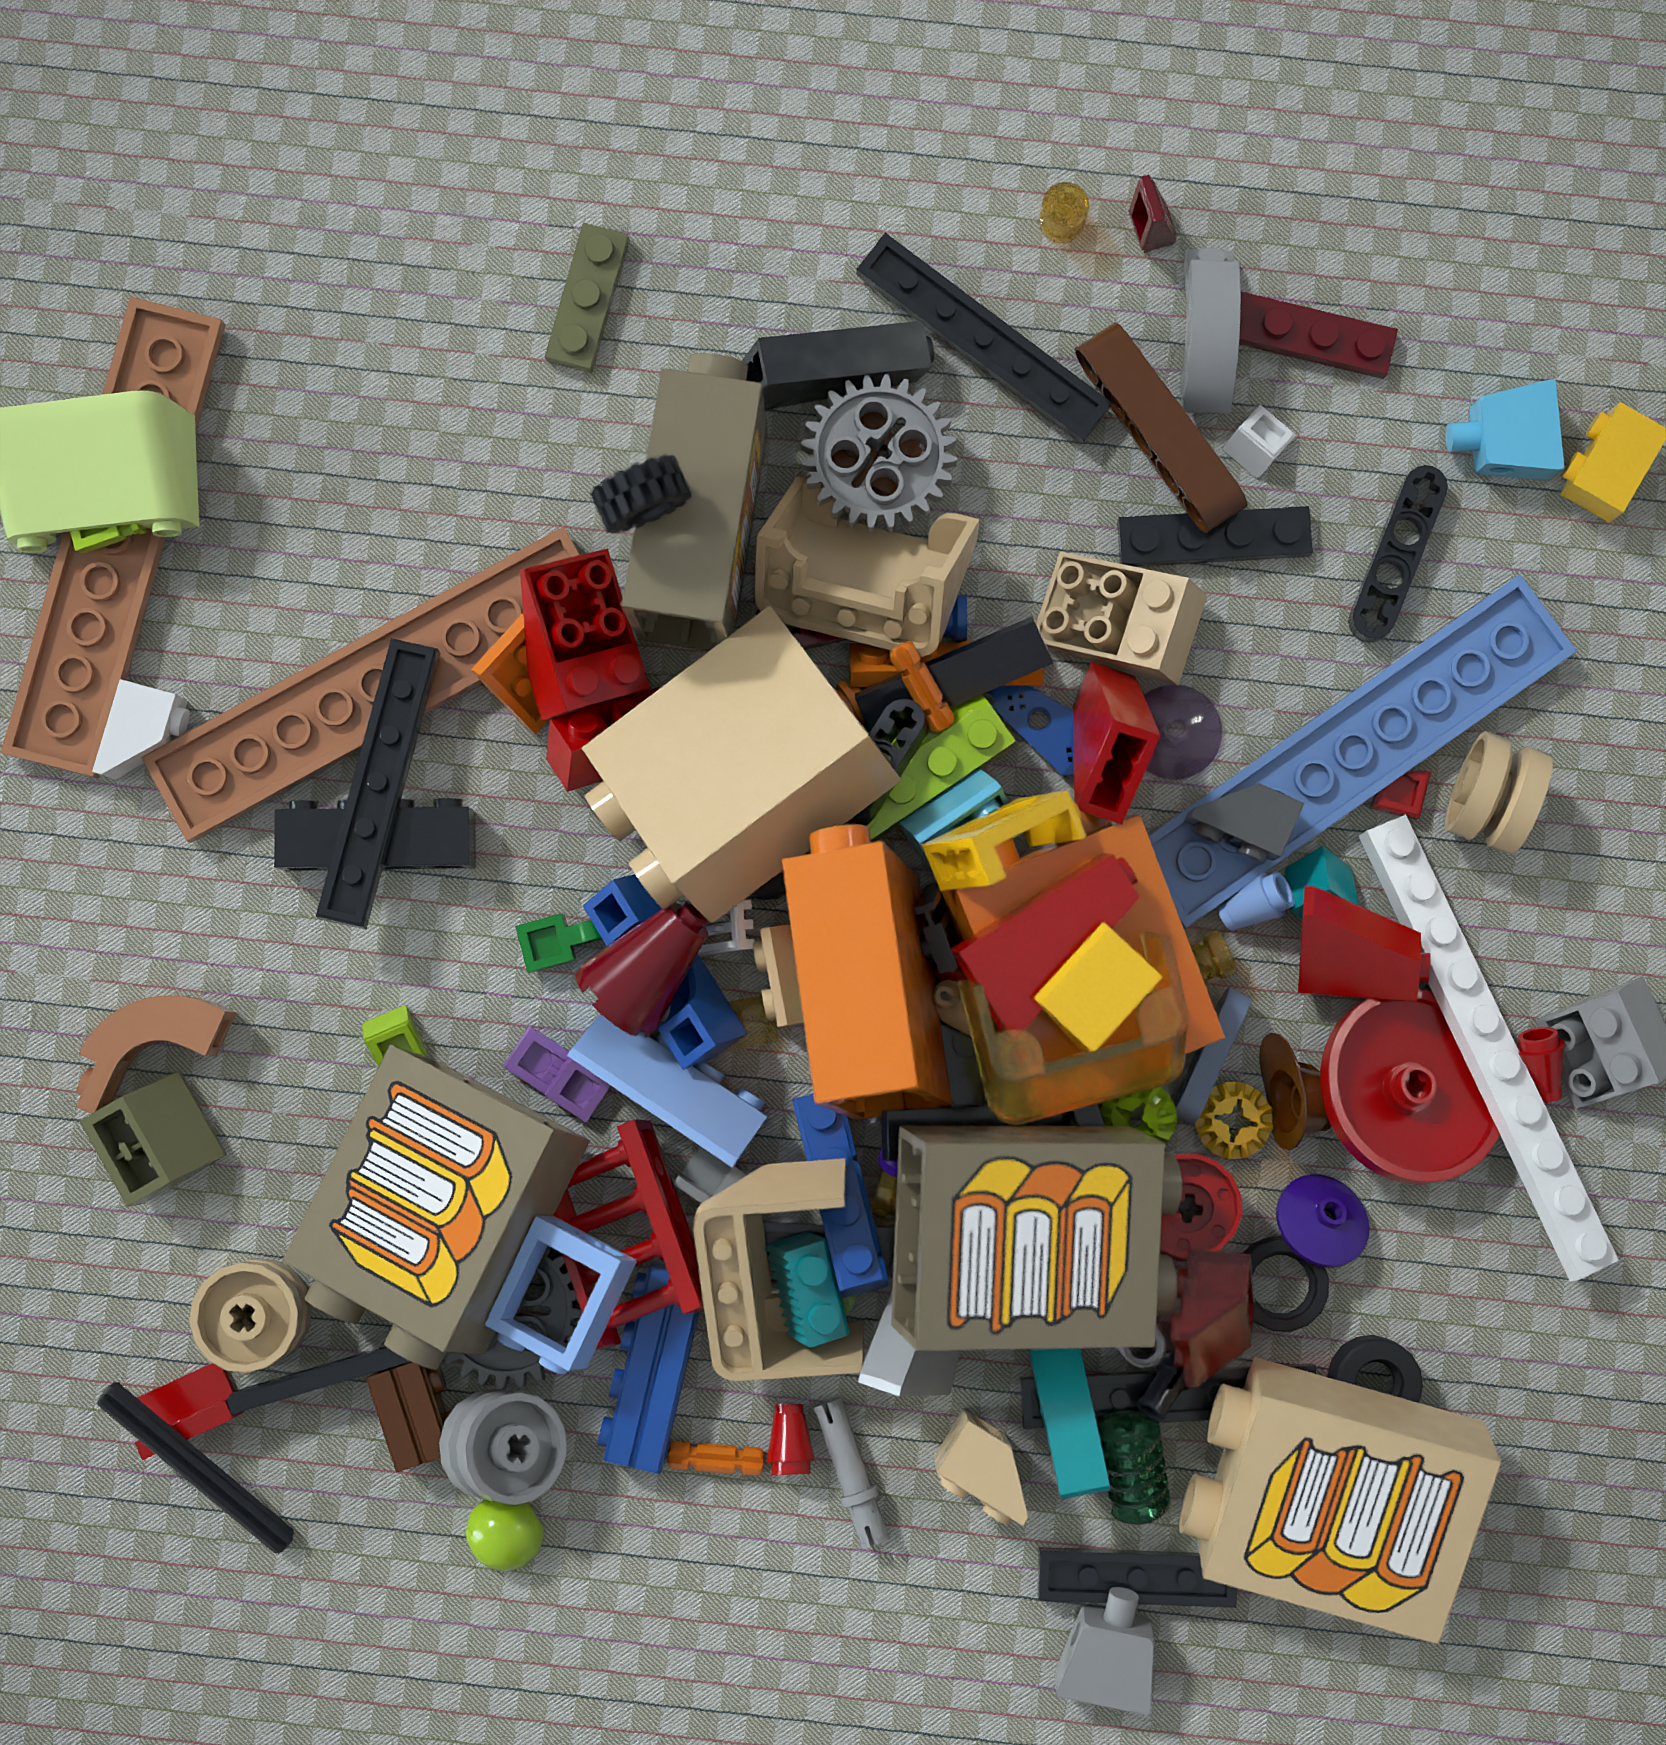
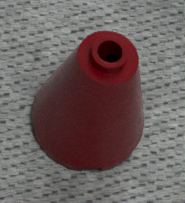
[575,902,708,1038]

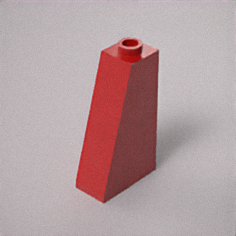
[1073,661,1161,825]
[950,853,1140,1039]

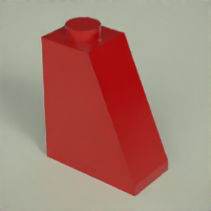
[1298,886,1430,1001]

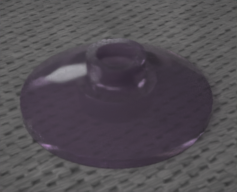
[1144,684,1222,780]

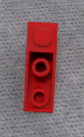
[546,686,663,792]

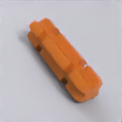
[890,641,954,732]
[668,1441,764,1476]

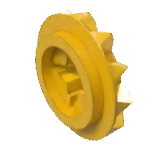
[1195,1082,1273,1159]

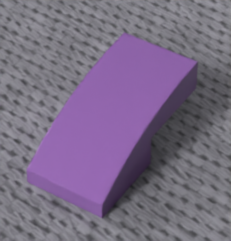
[503,1025,611,1122]

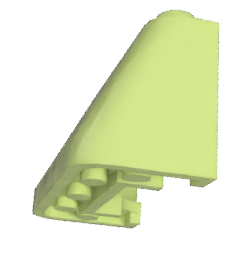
[0,391,199,553]

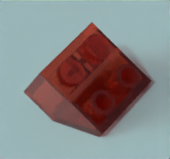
[1171,1250,1255,1388]

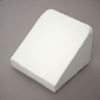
[1223,405,1296,478]

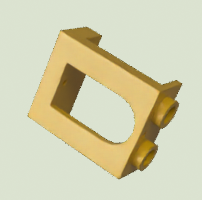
[922,790,1086,891]

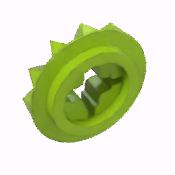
[1100,1077,1177,1143]

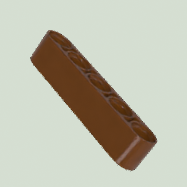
[1074,322,1247,533]

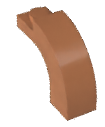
[76,995,237,1114]

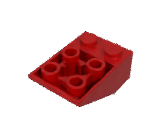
[520,548,650,721]

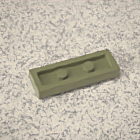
[544,222,630,374]

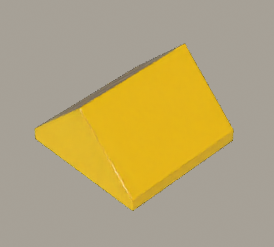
[1034,923,1163,1053]

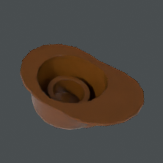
[1259,1033,1331,1150]

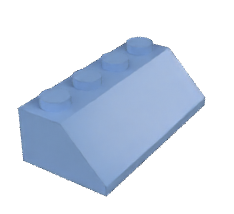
[567,1014,768,1167]

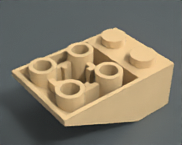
[1036,551,1207,686]

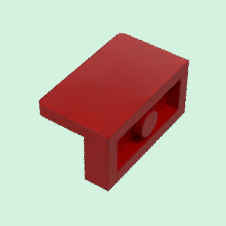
[135,1363,244,1460]

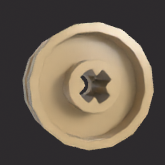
[1445,731,1553,855]
[189,1258,312,1373]

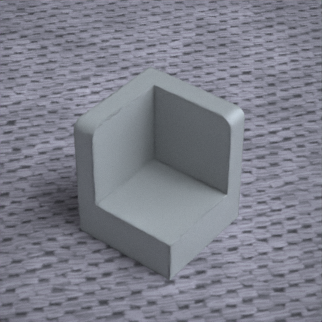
[673,1146,750,1204]

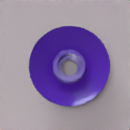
[1276,1174,1369,1268]

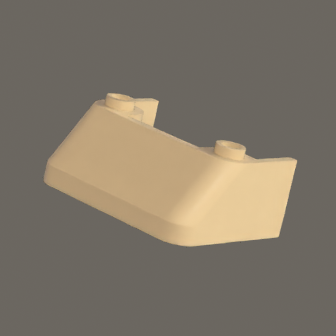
[693,1158,864,1381]

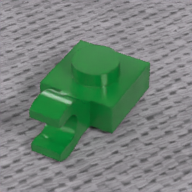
[515,913,603,973]

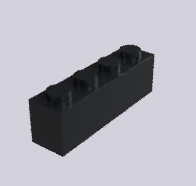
[274,798,476,871]

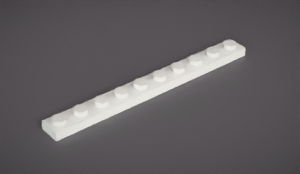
[1359,815,1619,1282]

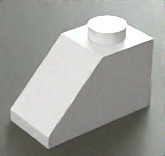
[92,679,189,780]

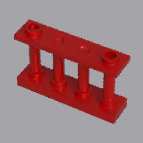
[553,1119,704,1350]

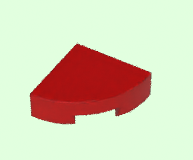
[1370,770,1431,820]

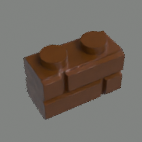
[365,1362,452,1473]

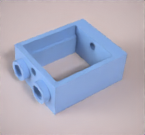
[485,1216,637,1375]

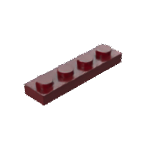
[1239,291,1398,379]

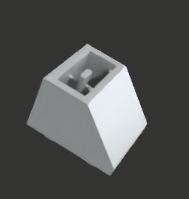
[1536,976,1666,1109]

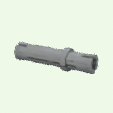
[813,1396,891,1549]

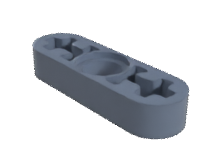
[1173,987,1251,1125]

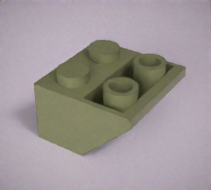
[79,1071,227,1207]

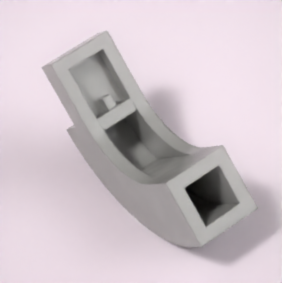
[1180,247,1241,414]

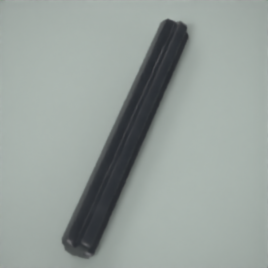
[97,1382,294,1554]

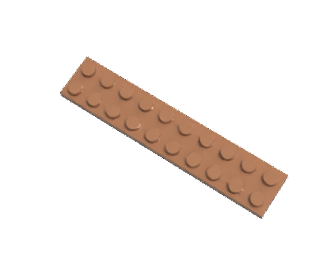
[1,296,226,779]
[141,526,579,843]

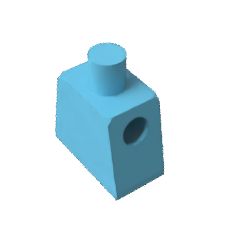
[1446,379,1565,481]

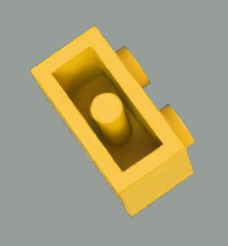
[1560,402,1666,523]

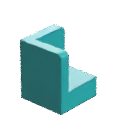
[1285,846,1358,920]

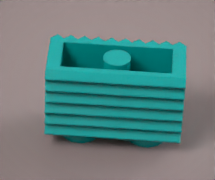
[765,1231,850,1348]

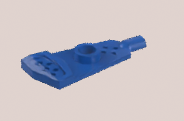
[987,685,1074,777]

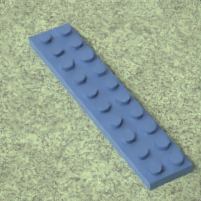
[1148,574,1577,929]

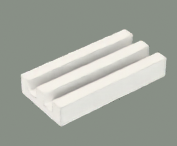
[698,900,754,957]

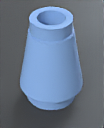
[1219,872,1295,931]

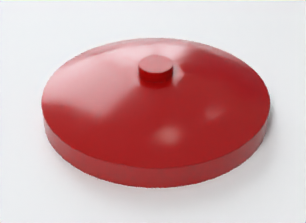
[1320,989,1500,1185]

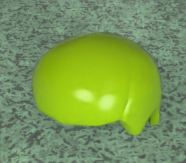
[465,1499,544,1572]

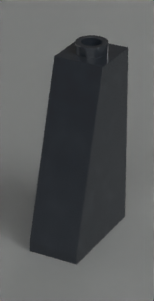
[742,321,934,410]

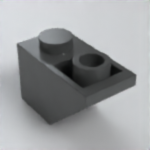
[1185,783,1304,864]

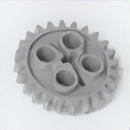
[801,374,957,533]

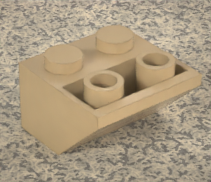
[753,924,804,1029]
[933,1407,1029,1526]

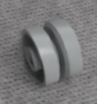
[439,1389,567,1505]

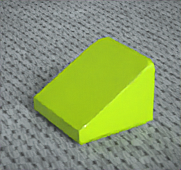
[362,1005,428,1068]

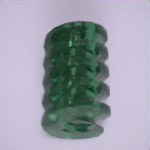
[1097,1410,1171,1525]

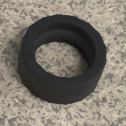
[1232,1237,1329,1332]

